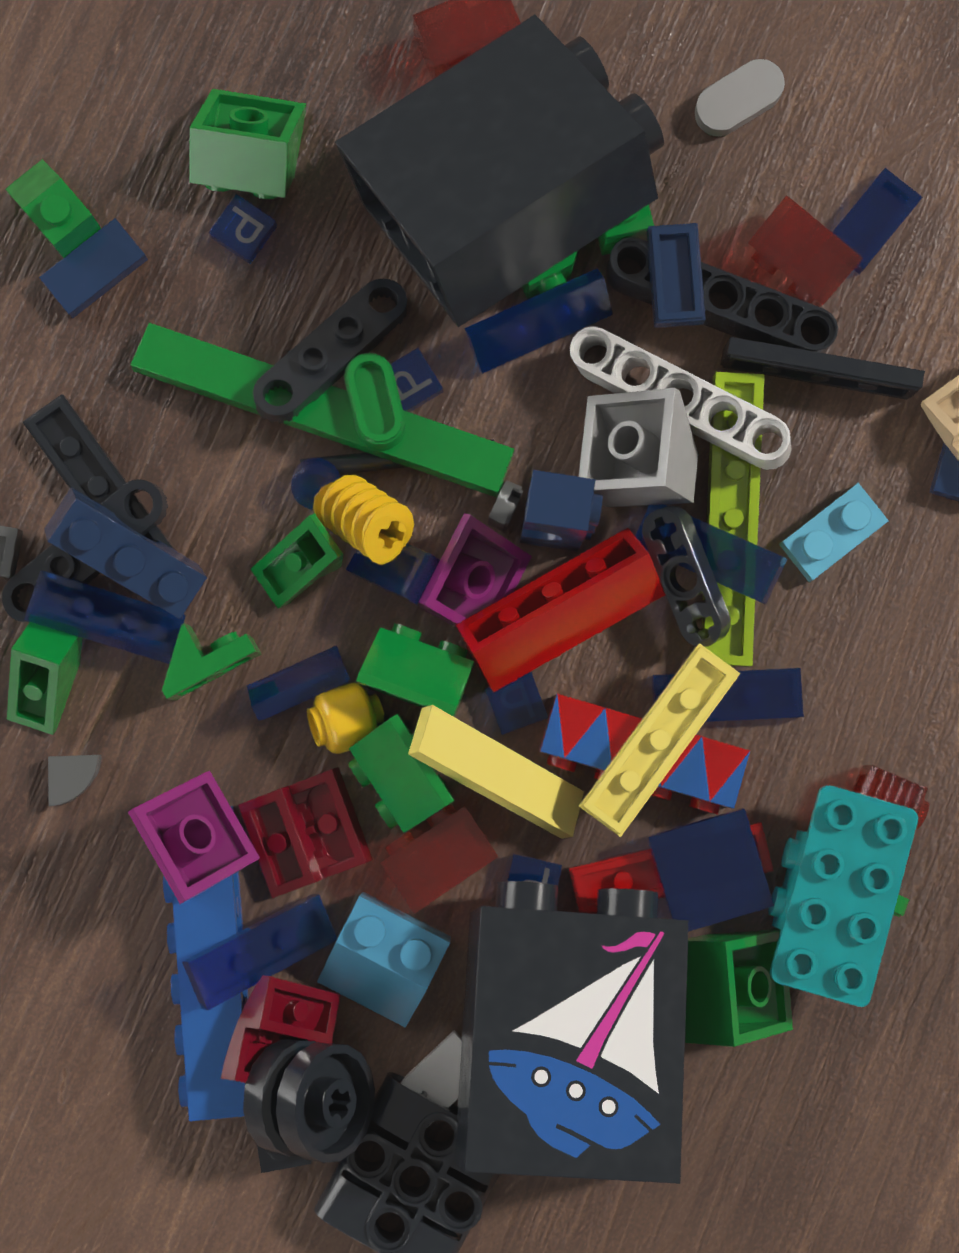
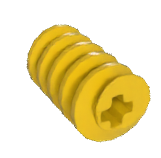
[313,474,414,565]

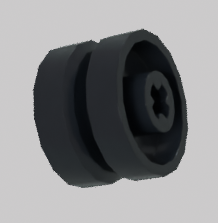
[243,1039,375,1163]

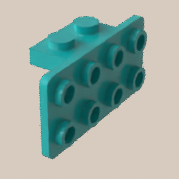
[768,785,918,1007]

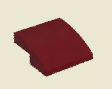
[238,767,373,898]
[220,975,340,1083]

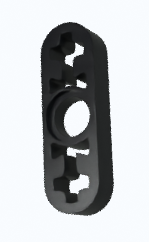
[642,506,731,647]

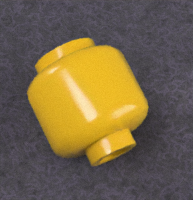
[307,683,384,754]

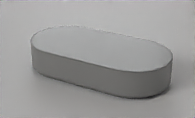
[695,59,785,136]

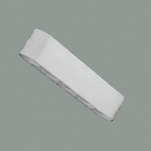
[570,326,791,470]

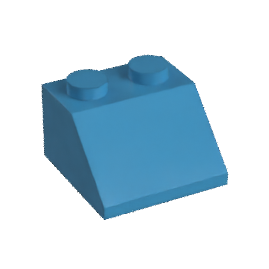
[317,892,451,1028]

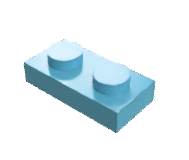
[779,483,889,582]

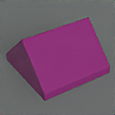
[418,513,532,627]
[128,770,260,904]

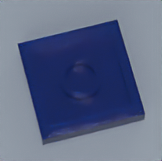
[647,808,774,932]

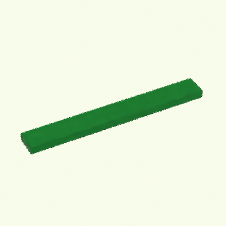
[130,323,514,498]

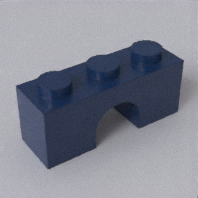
[520,470,603,552]
[44,487,207,619]

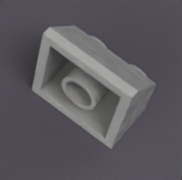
[579,388,698,507]

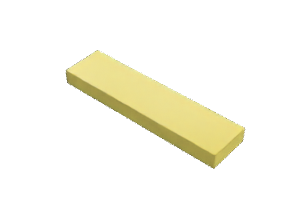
[579,643,740,837]
[408,705,584,839]

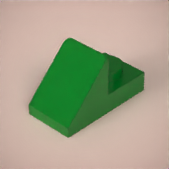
[250,513,344,609]
[162,623,262,701]

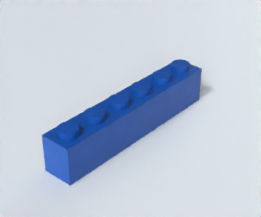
[163,806,249,1121]

